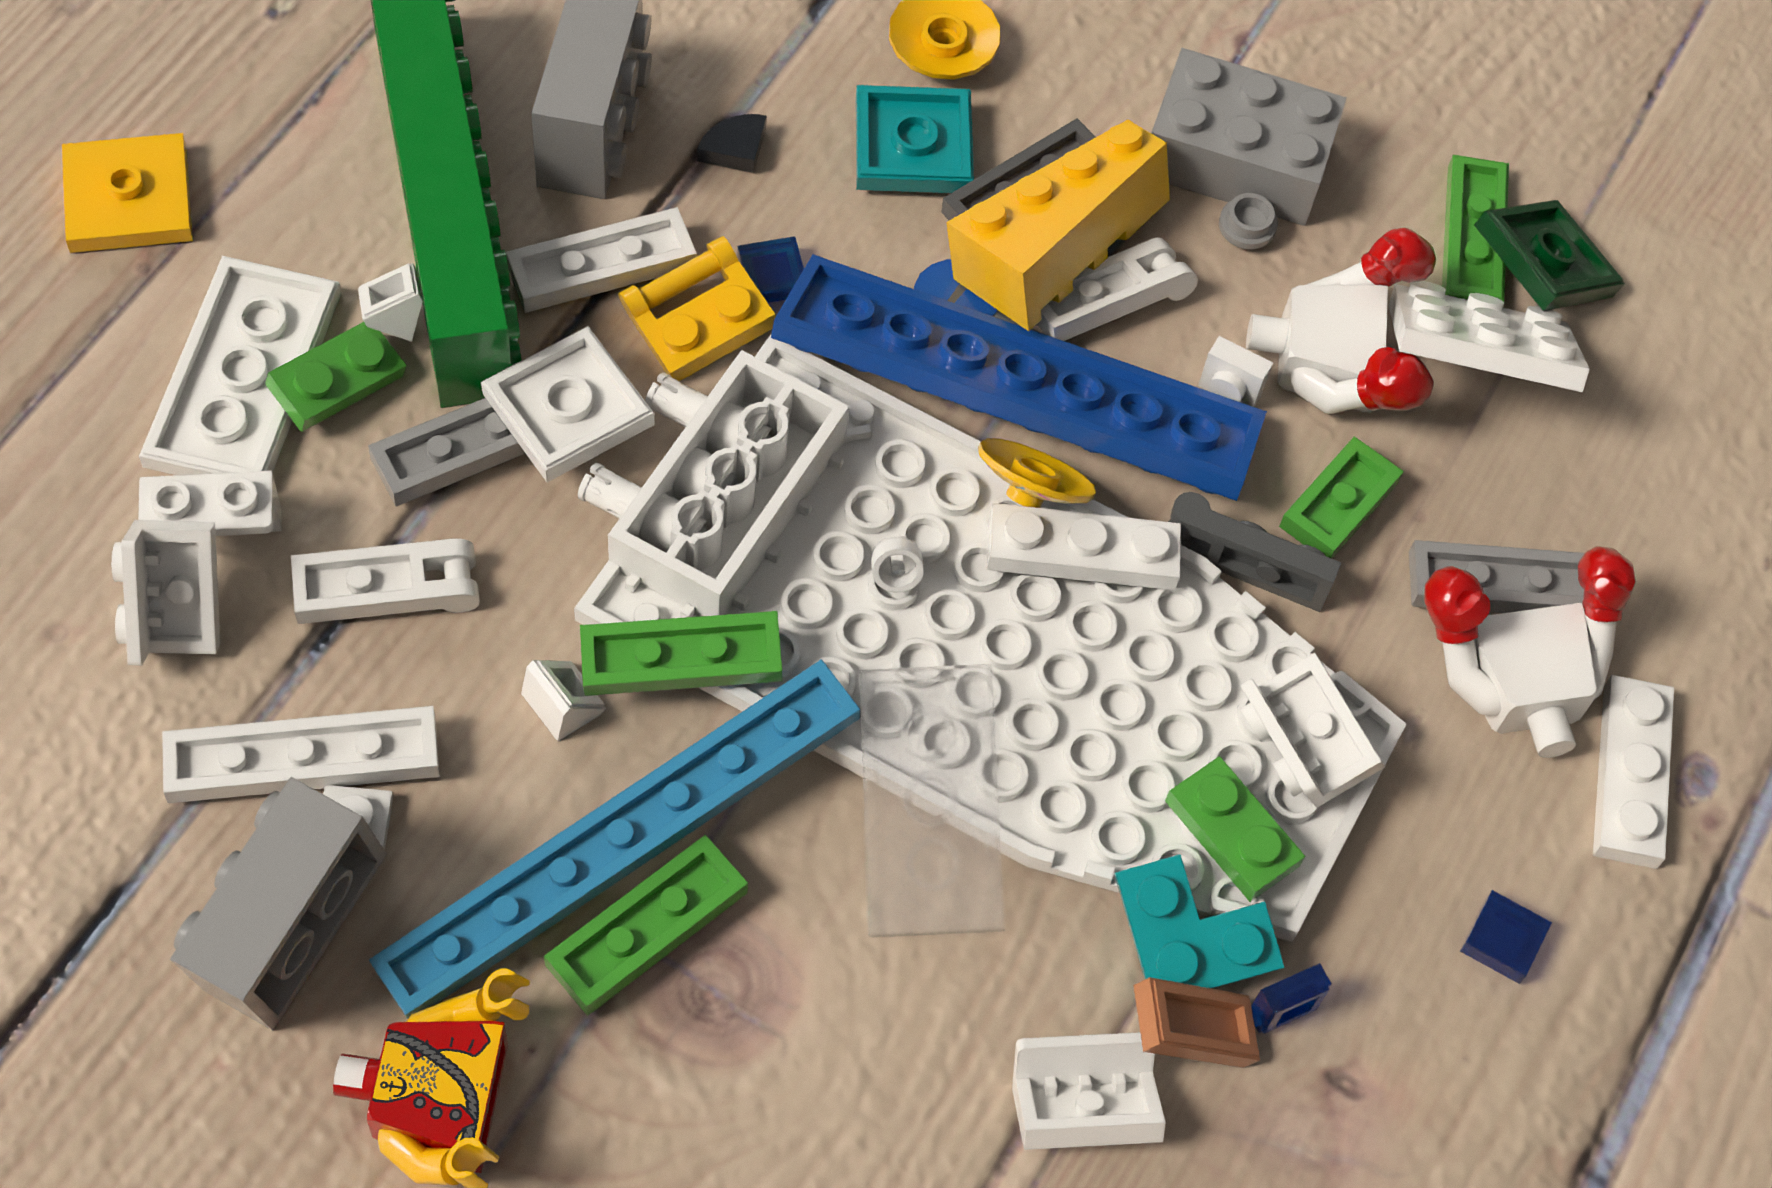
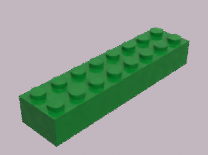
[371,0,522,408]

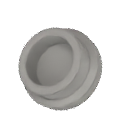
[1219,193,1278,249]

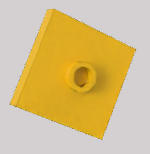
[62,133,193,253]

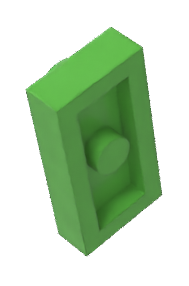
[265,322,407,432]
[1279,436,1404,559]
[1165,756,1306,902]

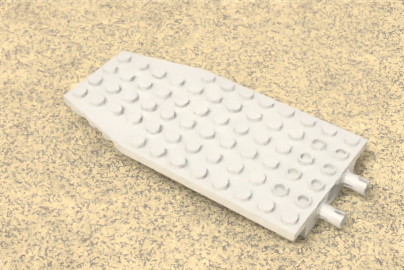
[574,335,1406,942]

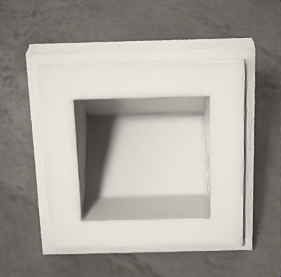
[358,263,423,342]
[521,660,606,742]

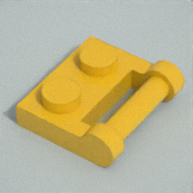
[618,236,776,381]

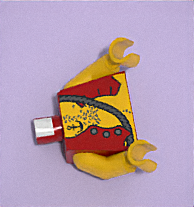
[333,968,530,1188]

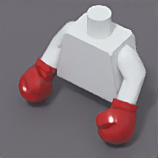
[1246,228,1436,414]
[1424,546,1636,758]

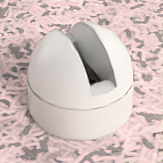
[871,536,924,593]

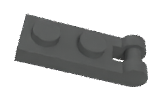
[1168,492,1341,612]

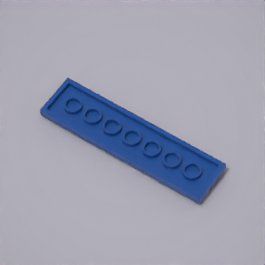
[771,254,1267,501]

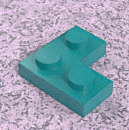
[1114,854,1285,988]

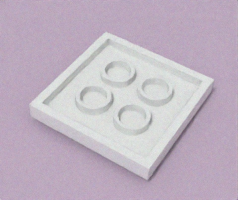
[1388,281,1590,392]

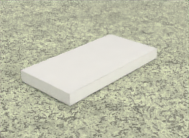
[139,256,342,475]

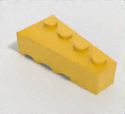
[946,119,1170,331]

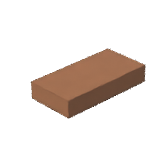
[1133,977,1260,1068]

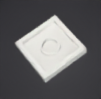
[481,326,655,483]

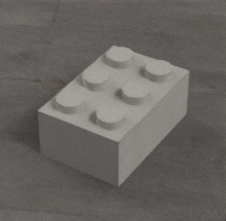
[532,0,652,199]
[1151,48,1347,226]
[170,777,387,1031]

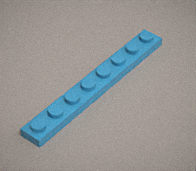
[369,659,860,1019]

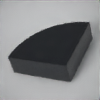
[697,114,767,173]

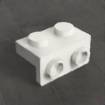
[138,471,282,536]
[111,520,220,666]
[1240,653,1385,807]
[1012,1032,1166,1150]

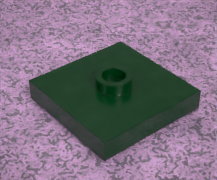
[1474,200,1625,311]

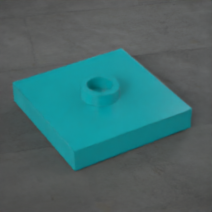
[855,85,974,193]

